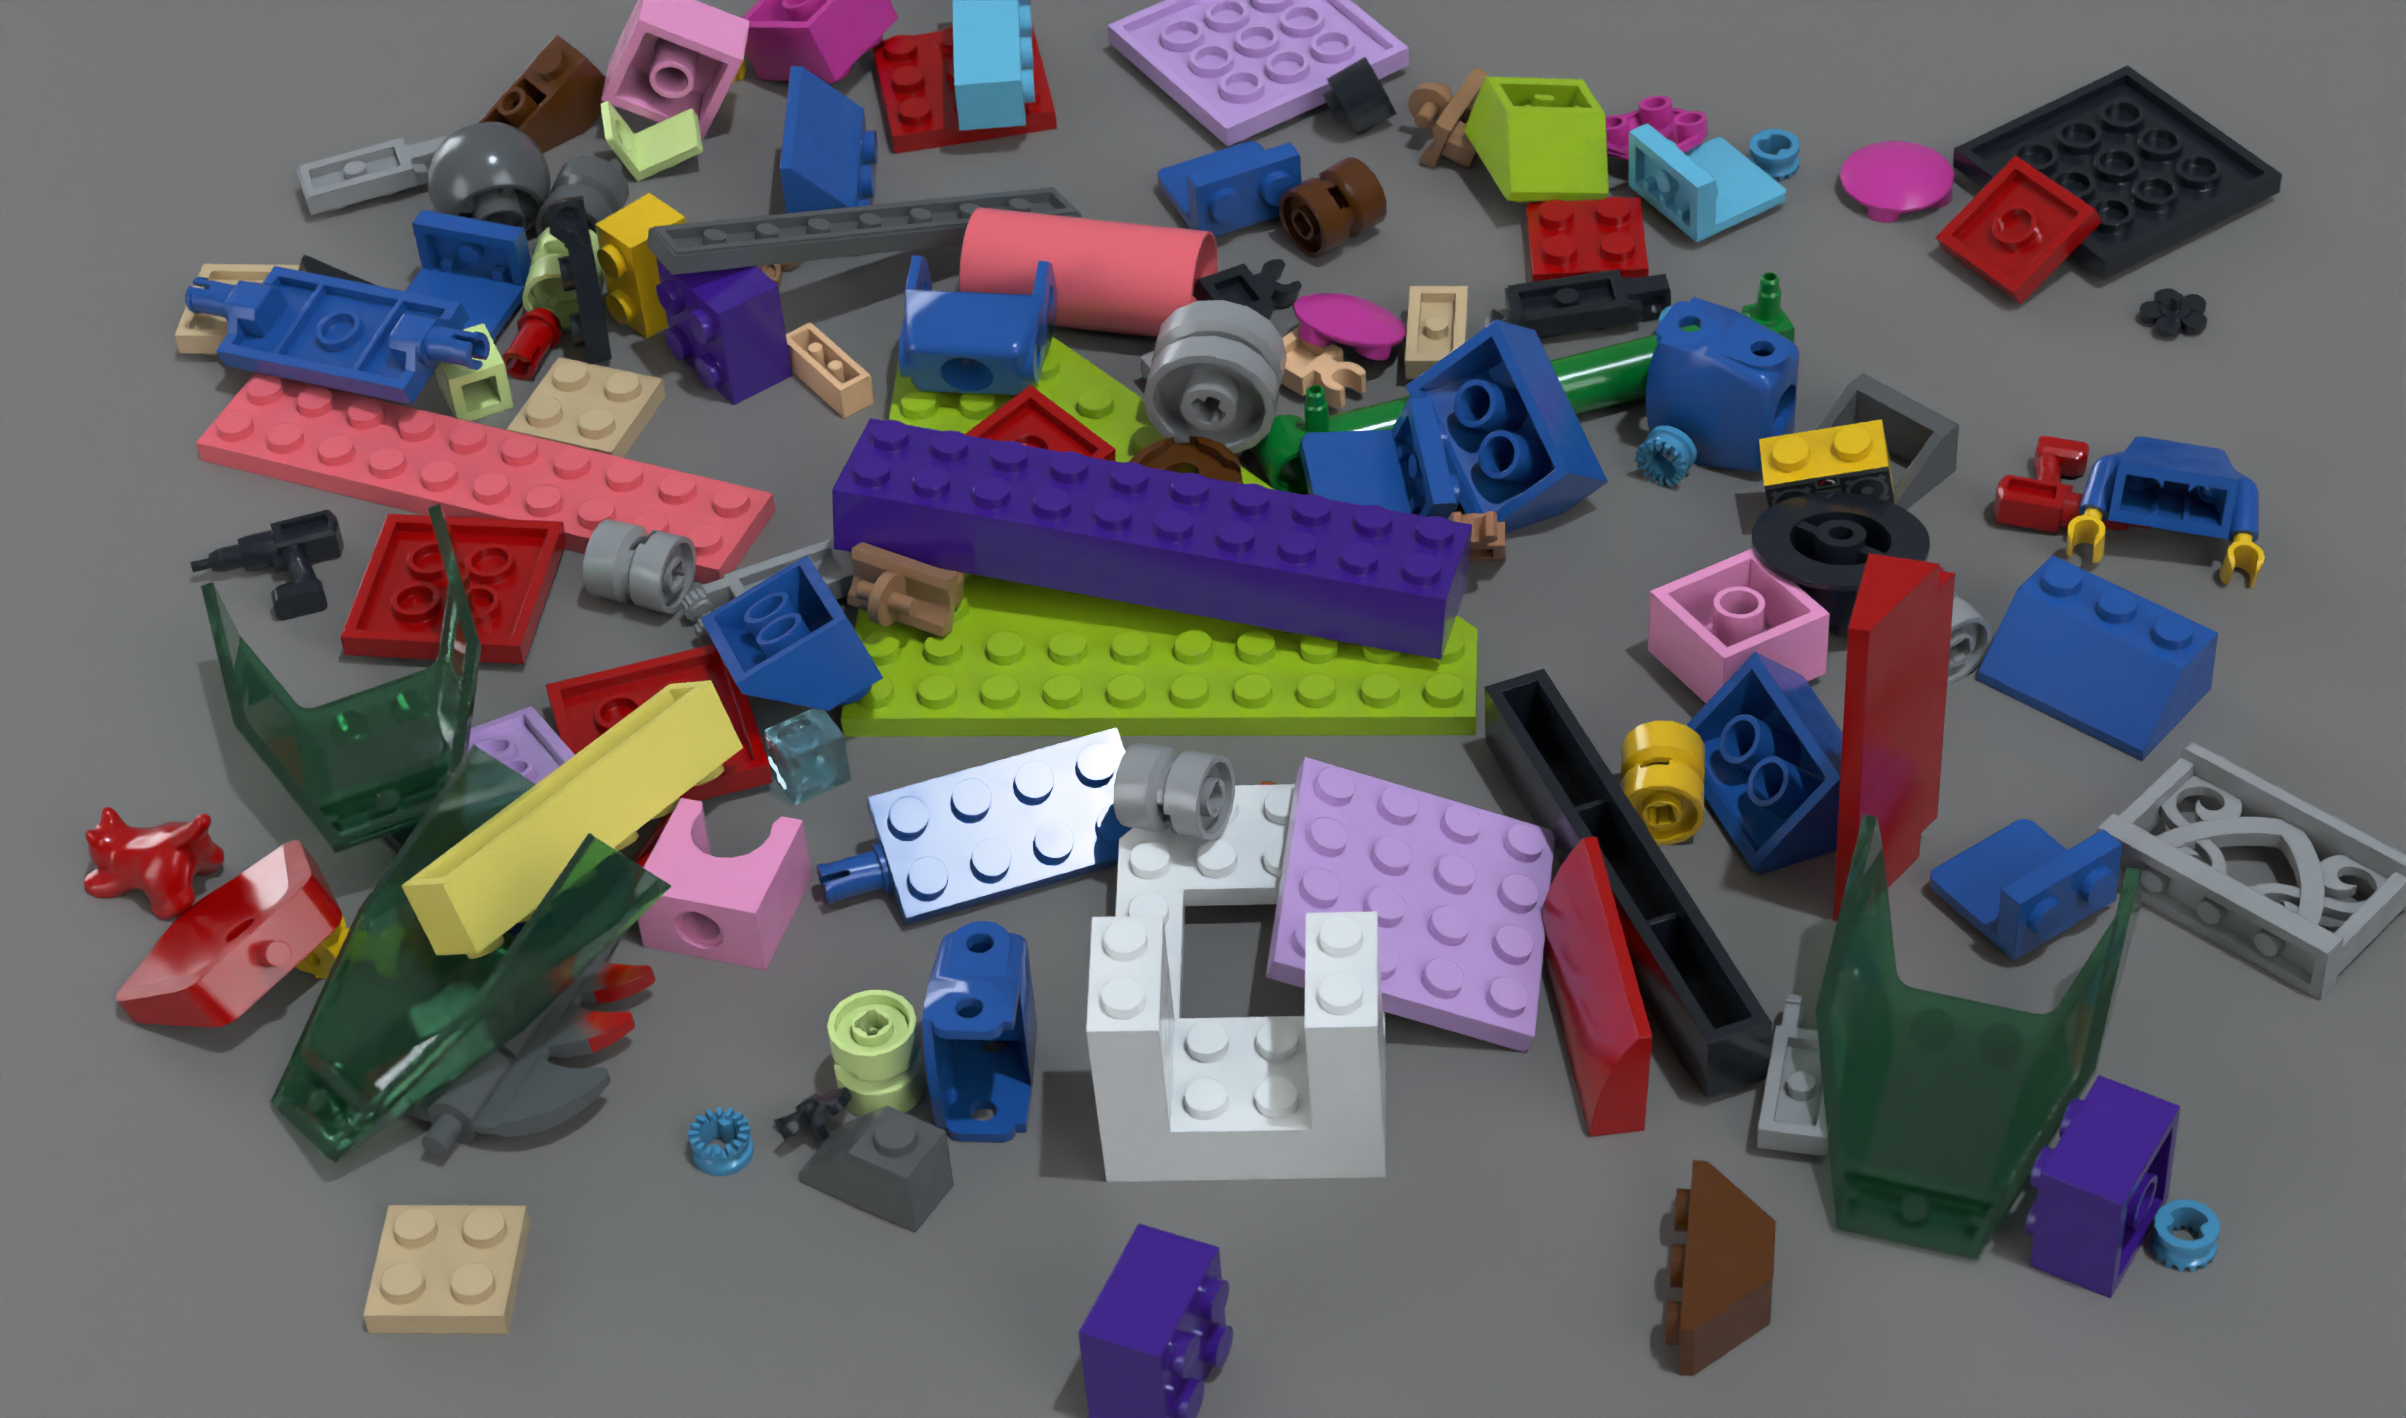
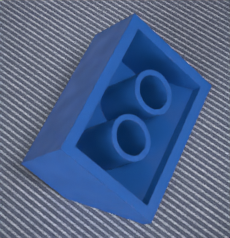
[780,66,878,257]
[1406,319,1608,533]
[701,555,883,711]
[1977,555,2218,761]
[1687,652,1843,874]

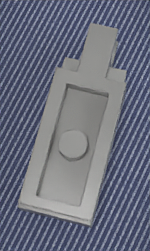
[296,136,447,215]

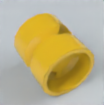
[1620,721,1705,845]

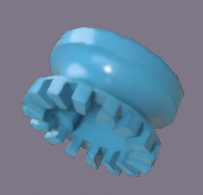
[1749,129,1800,182]
[1635,425,1697,487]
[688,1107,754,1176]
[2152,1199,2220,1272]

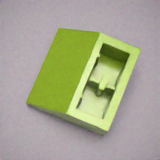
[1464,76,1609,203]

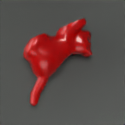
[84,807,225,920]

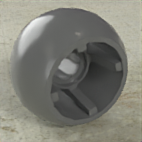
[428,122,551,232]

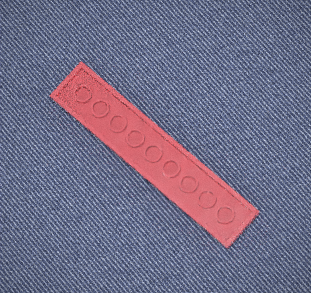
[196,372,776,584]

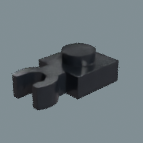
[1192,259,1302,320]

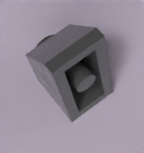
[799,1105,954,1233]

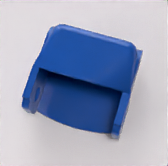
[899,255,1057,395]
[1646,297,1799,473]
[922,921,1037,1142]

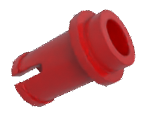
[502,308,562,380]

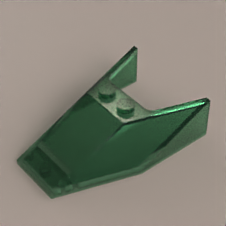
[201,504,482,853]
[270,744,672,1162]
[1816,814,2142,1261]

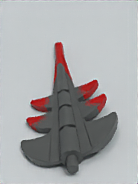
[382,812,673,1157]

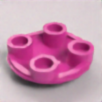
[1605,96,1708,161]
[1840,140,1954,223]
[1293,293,1407,360]

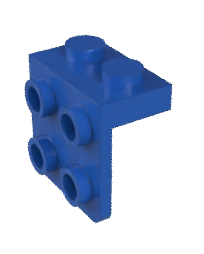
[1158,141,1302,237]
[405,210,531,341]
[1299,397,1460,519]
[1930,819,2122,960]

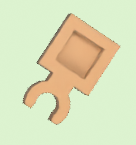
[1281,326,1366,409]

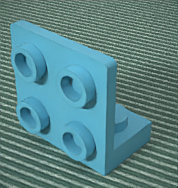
[1629,123,1786,243]

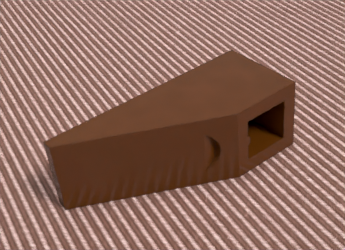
[477,34,606,153]

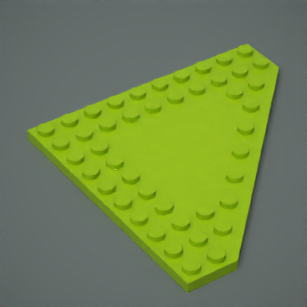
[841,336,1478,737]

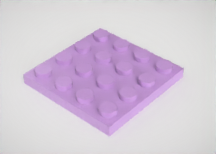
[1107,0,1409,147]
[1266,757,1555,1053]

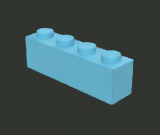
[953,0,1035,130]

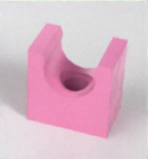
[631,798,812,970]

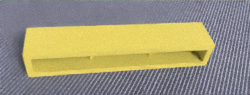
[401,680,743,959]

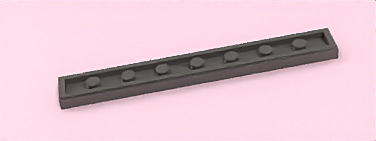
[647,187,1082,275]

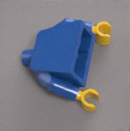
[2066,437,2265,587]

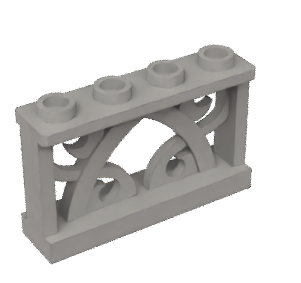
[2097,742,2406,1001]

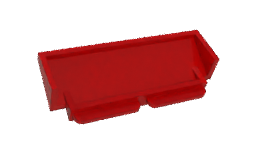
[1833,553,1955,924]

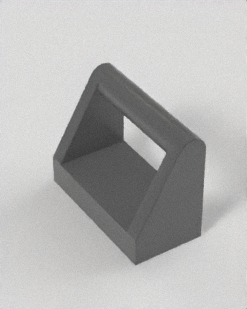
[1816,373,1959,510]

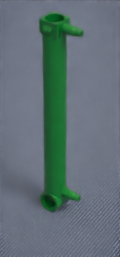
[1253,272,1795,495]

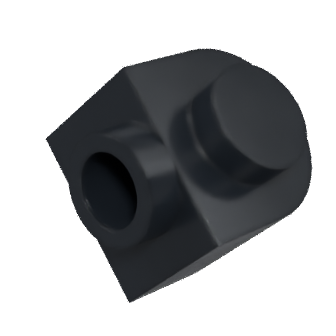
[1322,57,1396,136]

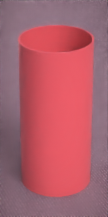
[959,207,1218,337]

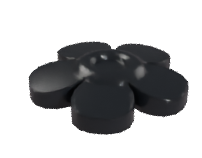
[2139,288,2207,337]

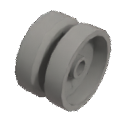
[1143,300,1287,454]

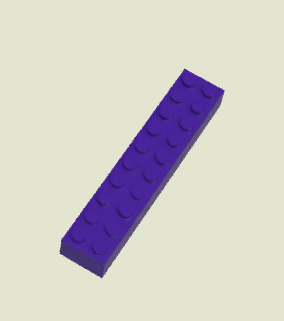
[832,418,1472,660]

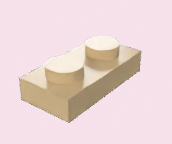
[1405,286,1468,379]

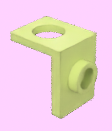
[601,101,703,182]

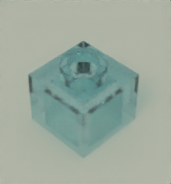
[764,708,851,806]

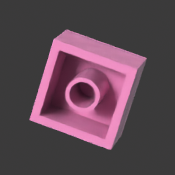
[601,0,750,140]
[1648,548,1830,703]

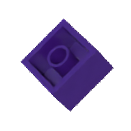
[656,258,792,405]
[2025,1075,2180,1298]
[1078,1223,1233,1418]

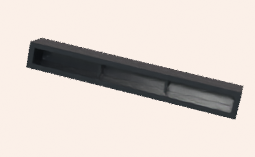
[1484,668,1772,1099]

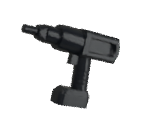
[190,509,344,621]

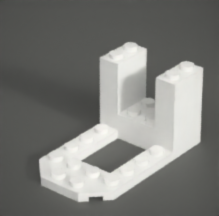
[1086,784,1386,1182]

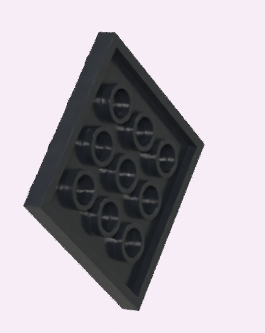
[1953,65,2282,280]

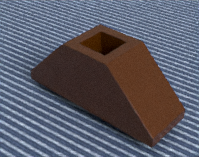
[1665,1160,1776,1376]

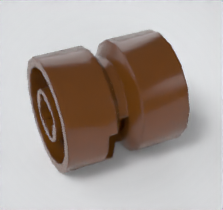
[1279,157,1387,258]

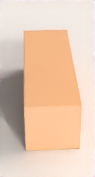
[786,322,875,419]

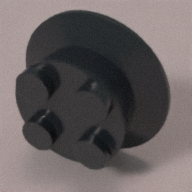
[1751,492,1930,637]

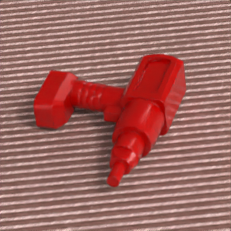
[1993,436,2150,533]

